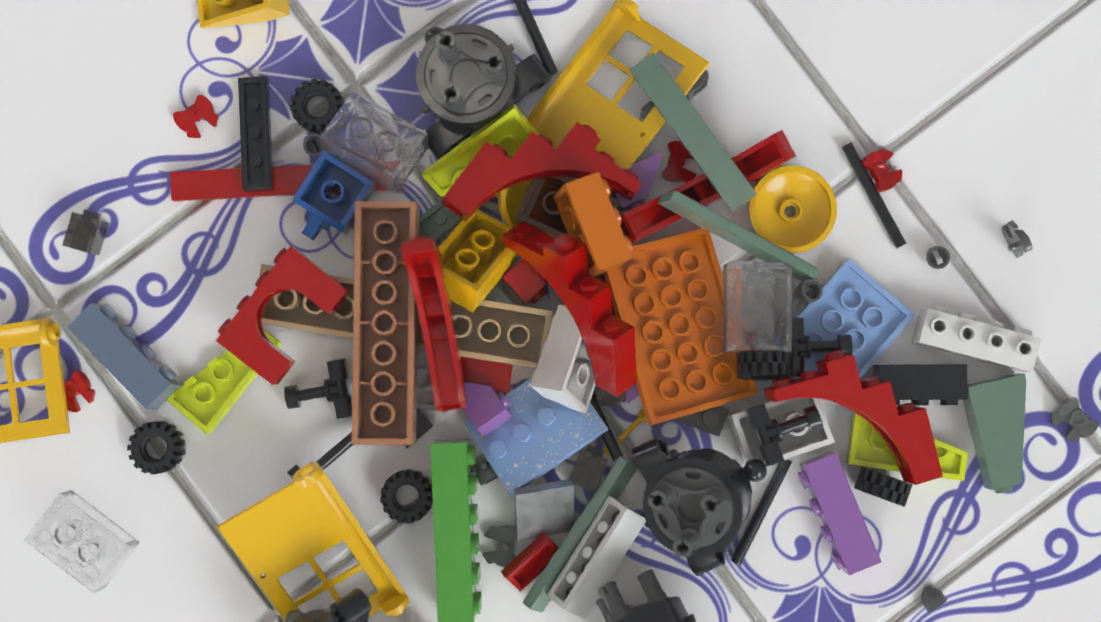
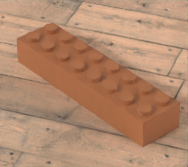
[352,201,419,445]

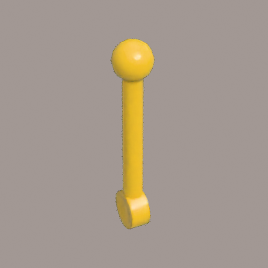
[604,409,647,456]

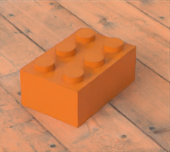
[554,172,633,277]

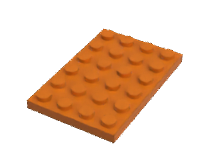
[604,228,758,426]

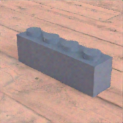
[67,302,181,410]

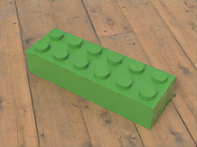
[430,439,482,622]

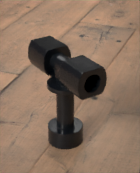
[784,318,852,377]
[284,358,352,419]
[746,404,823,466]

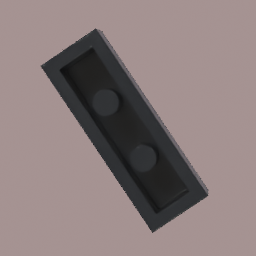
[873,364,968,406]

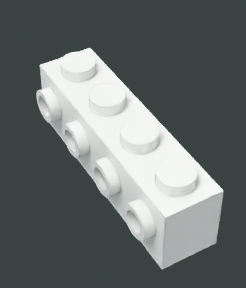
[912,305,1041,372]
[547,496,646,619]

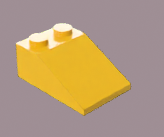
[197,0,290,29]

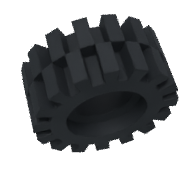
[290,79,346,134]
[737,350,791,381]
[127,421,186,475]
[854,466,913,507]
[380,469,433,524]

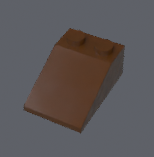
[515,177,620,238]

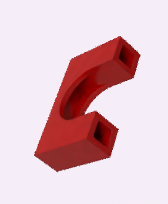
[216,246,351,385]

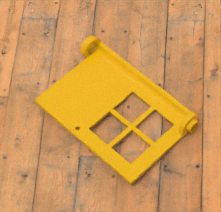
[526,0,710,193]
[0,318,70,443]
[217,462,409,620]

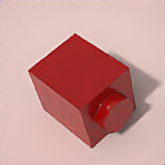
[502,259,547,304]

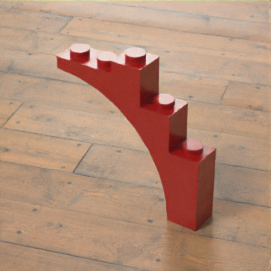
[442,122,642,222]
[620,130,796,244]
[502,222,637,397]
[401,236,468,412]
[763,350,943,485]

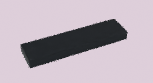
[238,76,274,192]

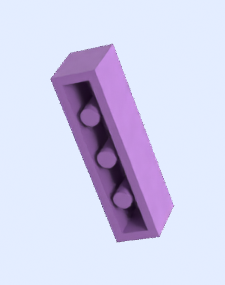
[798,451,882,576]

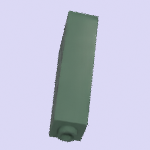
[963,373,1026,494]

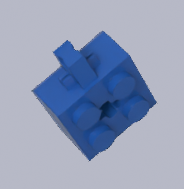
[293,150,377,240]

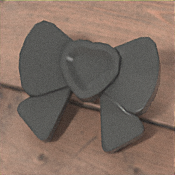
[1002,220,1033,258]
[1052,397,1099,442]
[482,525,516,567]

